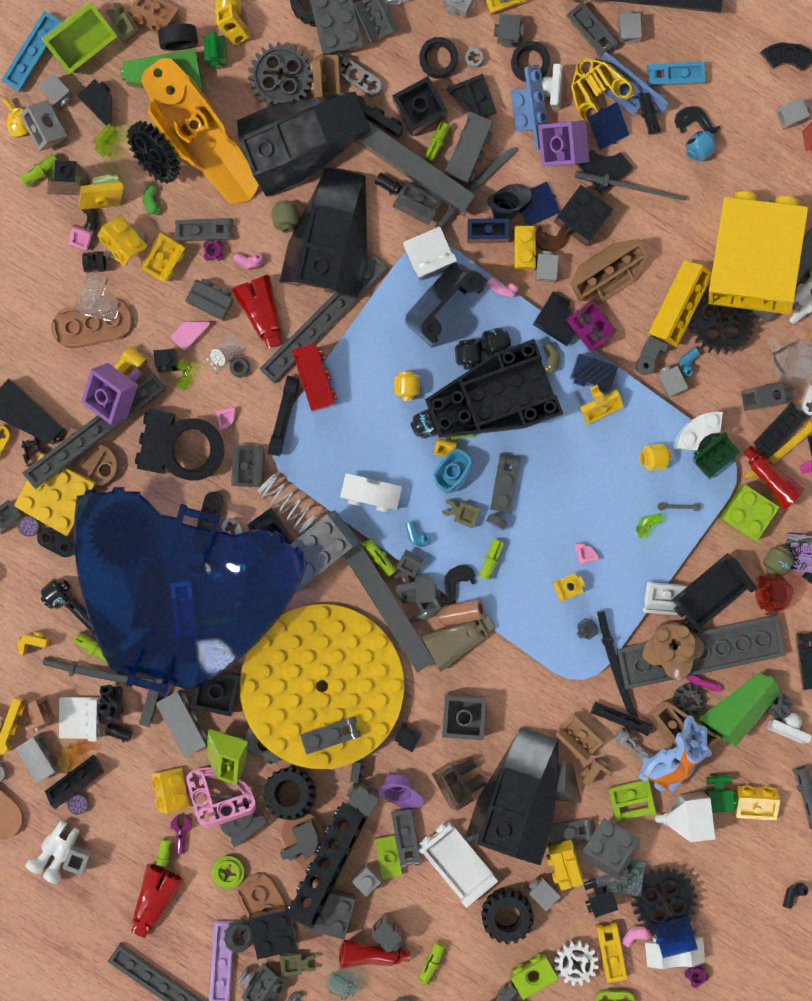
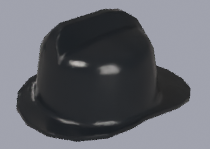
[487,184,532,220]

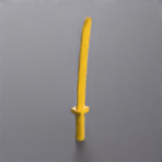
[744,421,812,478]

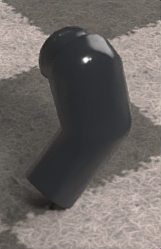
[782,883,809,909]

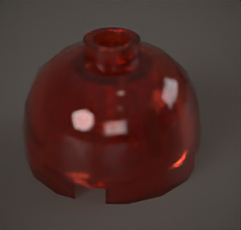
[754,574,793,615]

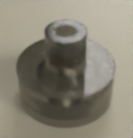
[577,618,598,640]

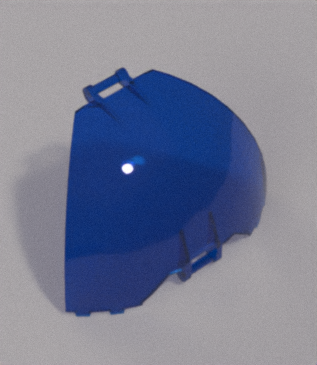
[74,487,308,697]

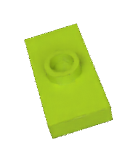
[375,834,402,880]

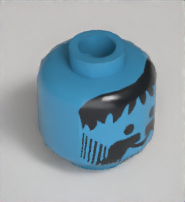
[686,131,717,161]

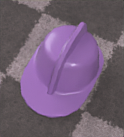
[378,772,424,809]

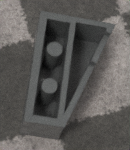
[445,112,493,186]

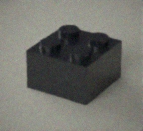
[392,76,448,136]
[554,185,613,246]
[191,666,241,717]
[248,905,299,960]

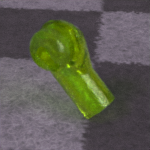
[176,360,192,391]
[636,513,662,538]

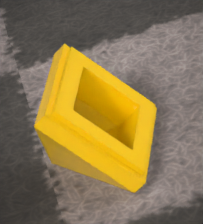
[433,439,457,457]

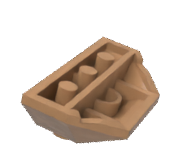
[570,239,648,302]

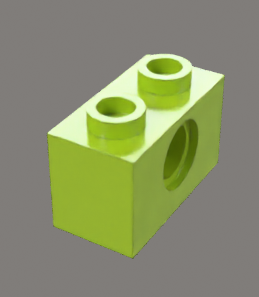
[510,953,559,1000]

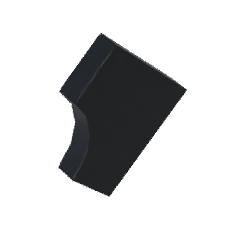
[576,149,633,195]
[532,291,576,346]

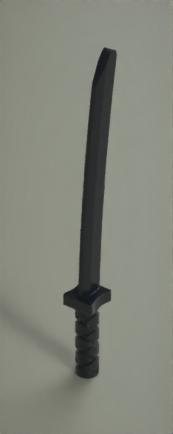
[597,610,638,718]

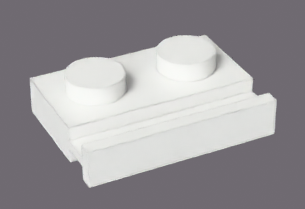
[642,582,687,615]

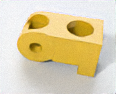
[215,3,250,45]

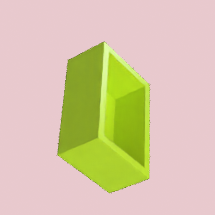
[40,1,117,74]

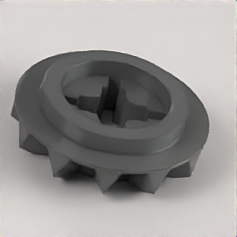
[673,684,706,716]
[223,919,253,952]

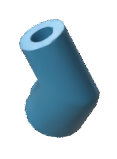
[679,347,700,377]
[405,521,430,547]

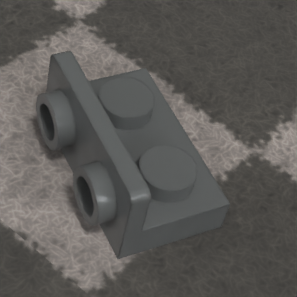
[241,963,289,1001]

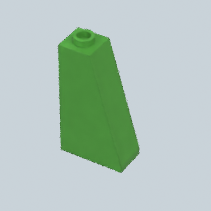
[120,48,204,93]
[699,673,781,747]

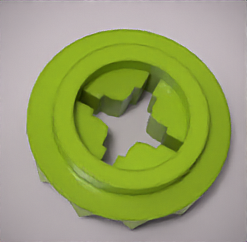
[212,856,244,889]

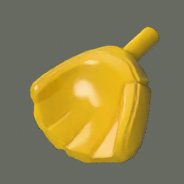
[3,98,29,138]

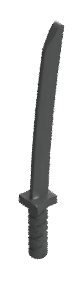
[435,147,518,230]
[575,170,686,201]
[43,657,154,686]

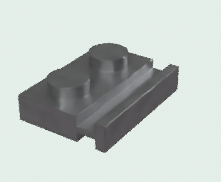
[393,181,442,225]

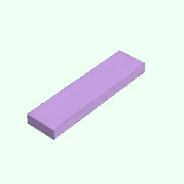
[209,920,234,1001]

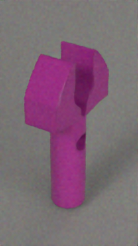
[171,814,192,854]

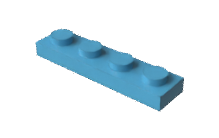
[2,11,62,92]

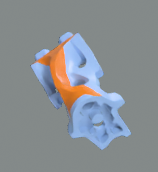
[639,715,712,792]

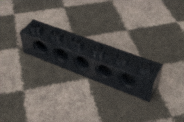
[287,802,368,929]

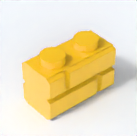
[513,226,536,270]
[546,840,584,890]

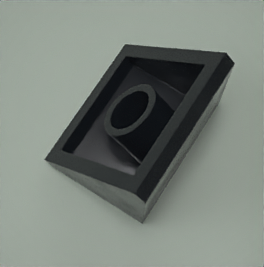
[247,507,295,559]

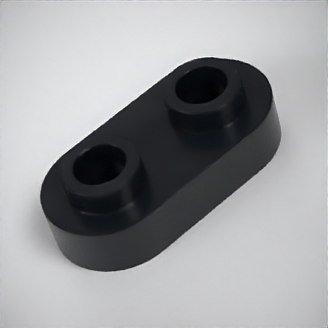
[37,528,77,557]

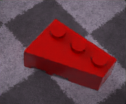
[291,343,338,412]

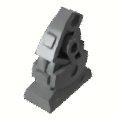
[211,794,268,848]

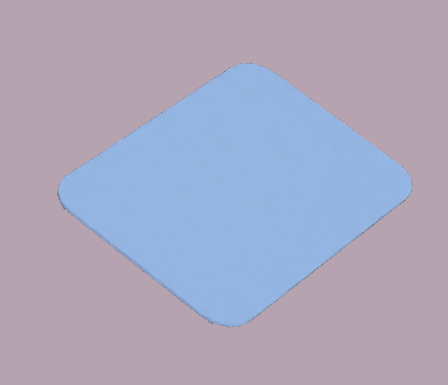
[273,246,737,680]

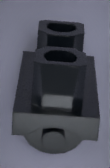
[98,684,124,724]

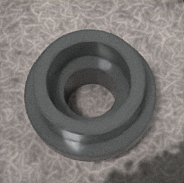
[230,357,250,378]

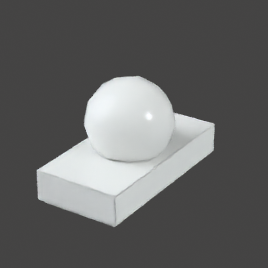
[541,64,564,110]
[766,713,812,744]

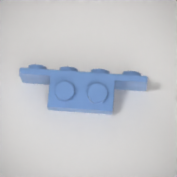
[600,52,669,116]
[511,65,547,150]

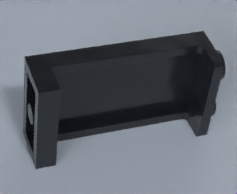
[671,553,757,635]

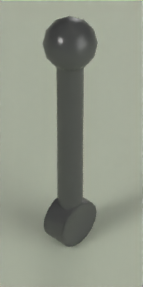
[657,502,701,511]

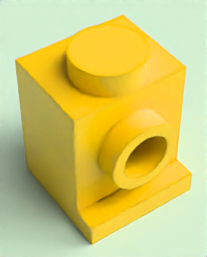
[552,573,585,602]

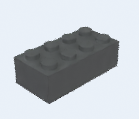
[268,510,360,595]

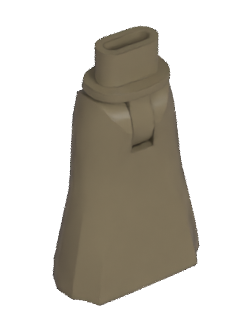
[422,615,495,672]

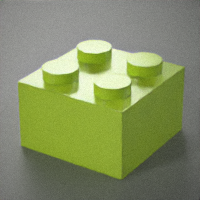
[719,485,780,542]

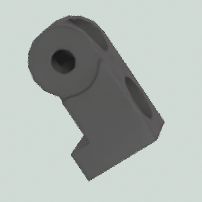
[635,336,669,375]

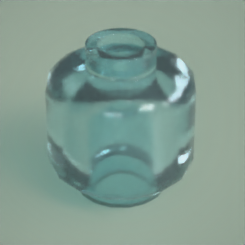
[326,969,358,1000]

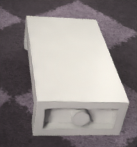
[419,821,498,908]

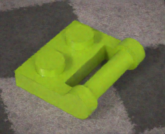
[608,780,656,824]

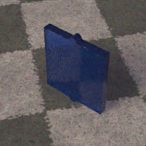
[587,102,629,150]
[519,182,560,226]
[653,916,698,958]

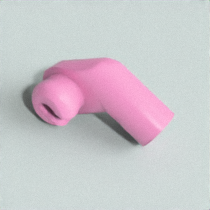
[232,252,263,270]
[487,278,518,298]
[621,926,652,948]

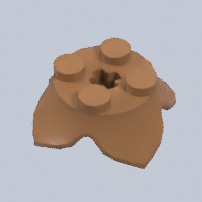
[642,621,704,681]

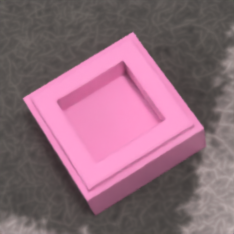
[68,224,94,251]

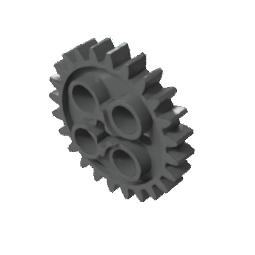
[248,42,314,107]

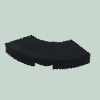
[760,42,812,71]

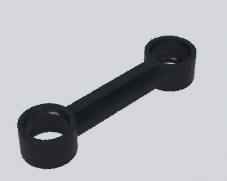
[268,375,300,457]

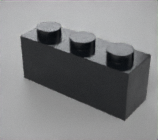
[135,408,176,474]

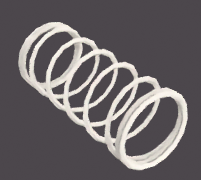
[257,474,318,535]

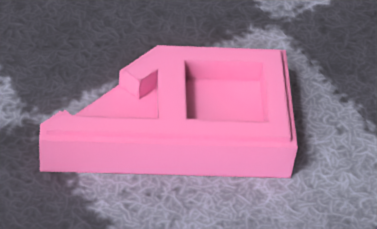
[170,322,211,352]

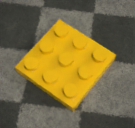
[14,453,96,536]

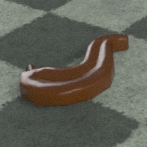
[535,226,569,251]

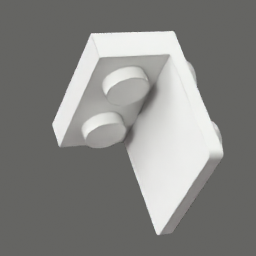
[403,227,457,280]
[59,697,101,741]

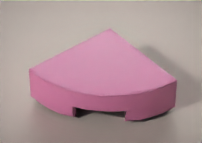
[215,407,236,431]
[575,543,599,564]

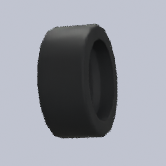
[158,23,198,51]
[419,37,458,79]
[511,41,550,82]

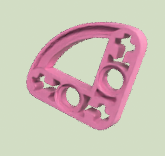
[187,767,256,828]

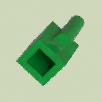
[204,32,227,69]
[705,775,738,813]

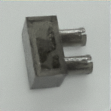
[431,756,486,811]

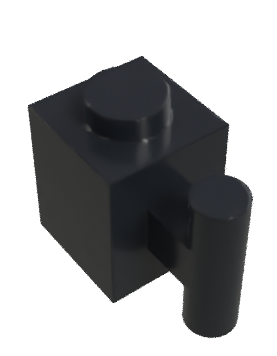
[583,875,619,918]

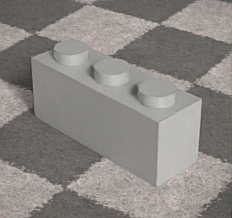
[156,690,208,758]

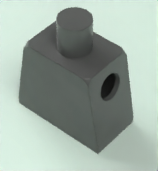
[741,384,794,411]

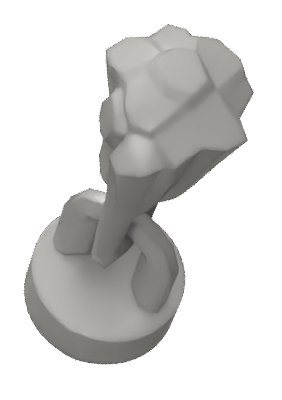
[614,729,655,763]

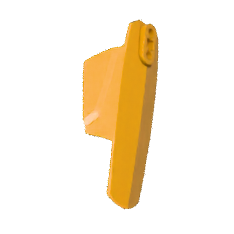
[141,58,259,204]

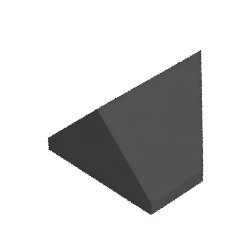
[555,760,581,803]

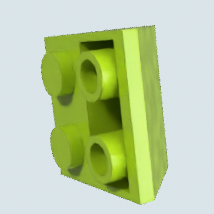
[206,729,248,785]

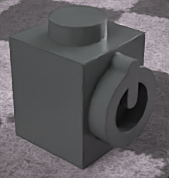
[494,14,524,48]

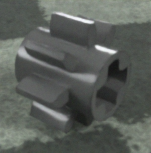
[767,694,793,719]

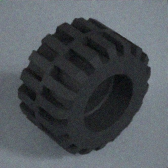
[262,767,317,820]
[481,888,534,944]

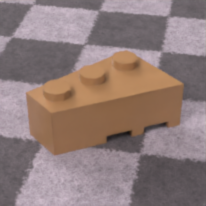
[646,702,721,749]

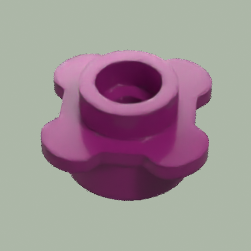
[203,240,224,261]
[684,964,709,988]

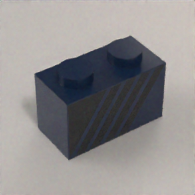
[467,218,509,243]
[570,354,618,393]

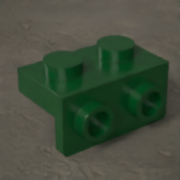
[693,432,741,480]

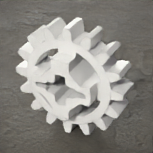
[554,940,599,986]

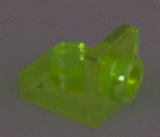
[93,123,118,158]

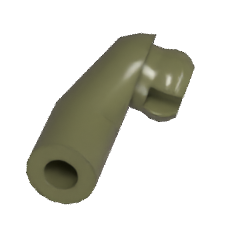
[543,342,560,374]

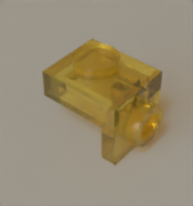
[57,743,86,774]

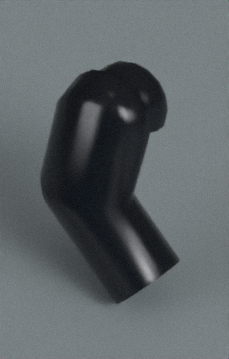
[81,209,100,231]

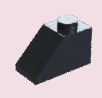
[78,79,112,129]

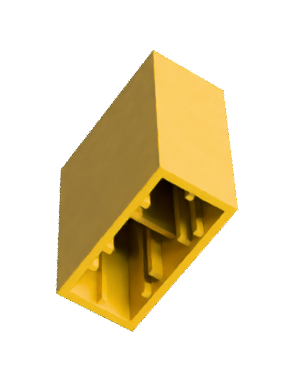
[709,191,808,315]

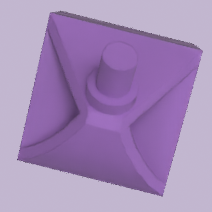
[538,120,589,167]
[81,363,142,425]

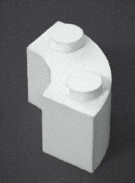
[673,412,723,451]
[340,473,402,513]
[645,933,705,969]

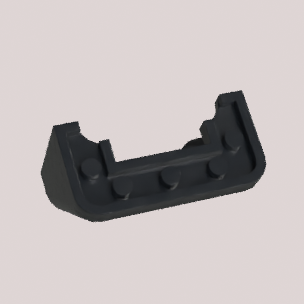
[405,263,488,348]

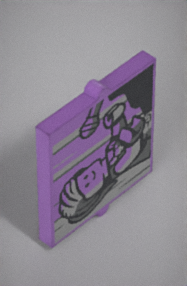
[785,533,812,573]

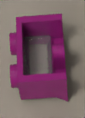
[566,299,617,352]

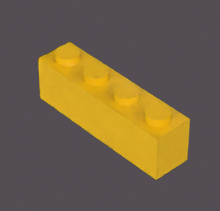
[648,260,712,347]

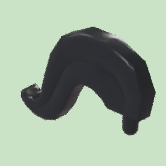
[674,106,720,134]
[442,565,475,605]

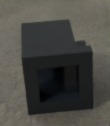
[153,349,179,373]
[394,722,422,752]

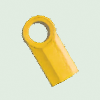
[114,346,147,376]

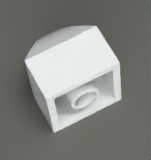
[655,792,715,842]

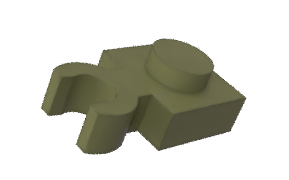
[107,2,138,42]
[442,500,480,528]
[280,952,316,977]

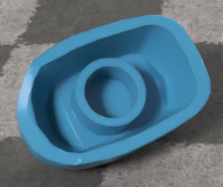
[433,449,474,493]

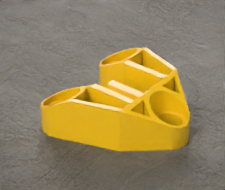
[571,58,635,124]

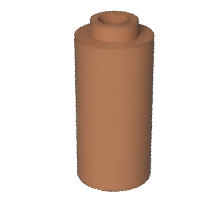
[437,599,485,626]

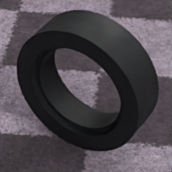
[160,418,224,481]

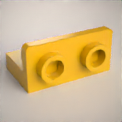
[735,785,780,820]

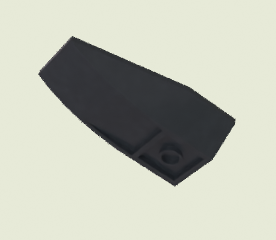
[237,91,371,197]
[279,167,368,299]
[425,339,563,438]
[465,727,559,865]

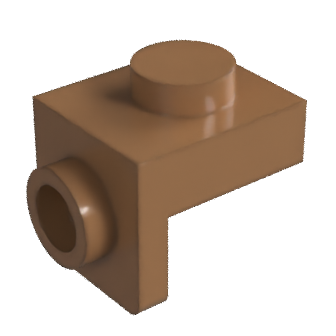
[580,759,613,787]

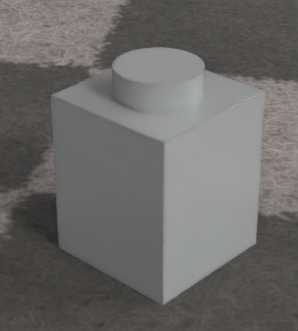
[618,10,642,44]
[38,73,73,109]
[775,97,810,130]
[535,251,559,283]
[656,365,688,398]
[62,845,93,876]
[352,863,381,896]
[528,876,561,911]

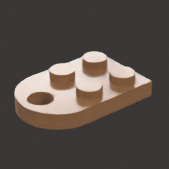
[63,427,118,486]

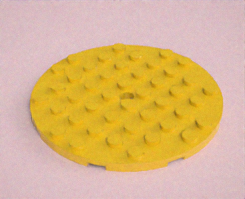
[240,604,404,769]

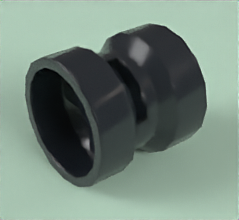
[82,251,106,273]

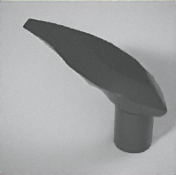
[409,604,444,622]

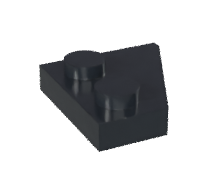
[446,74,497,118]

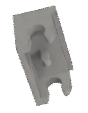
[15,733,62,783]

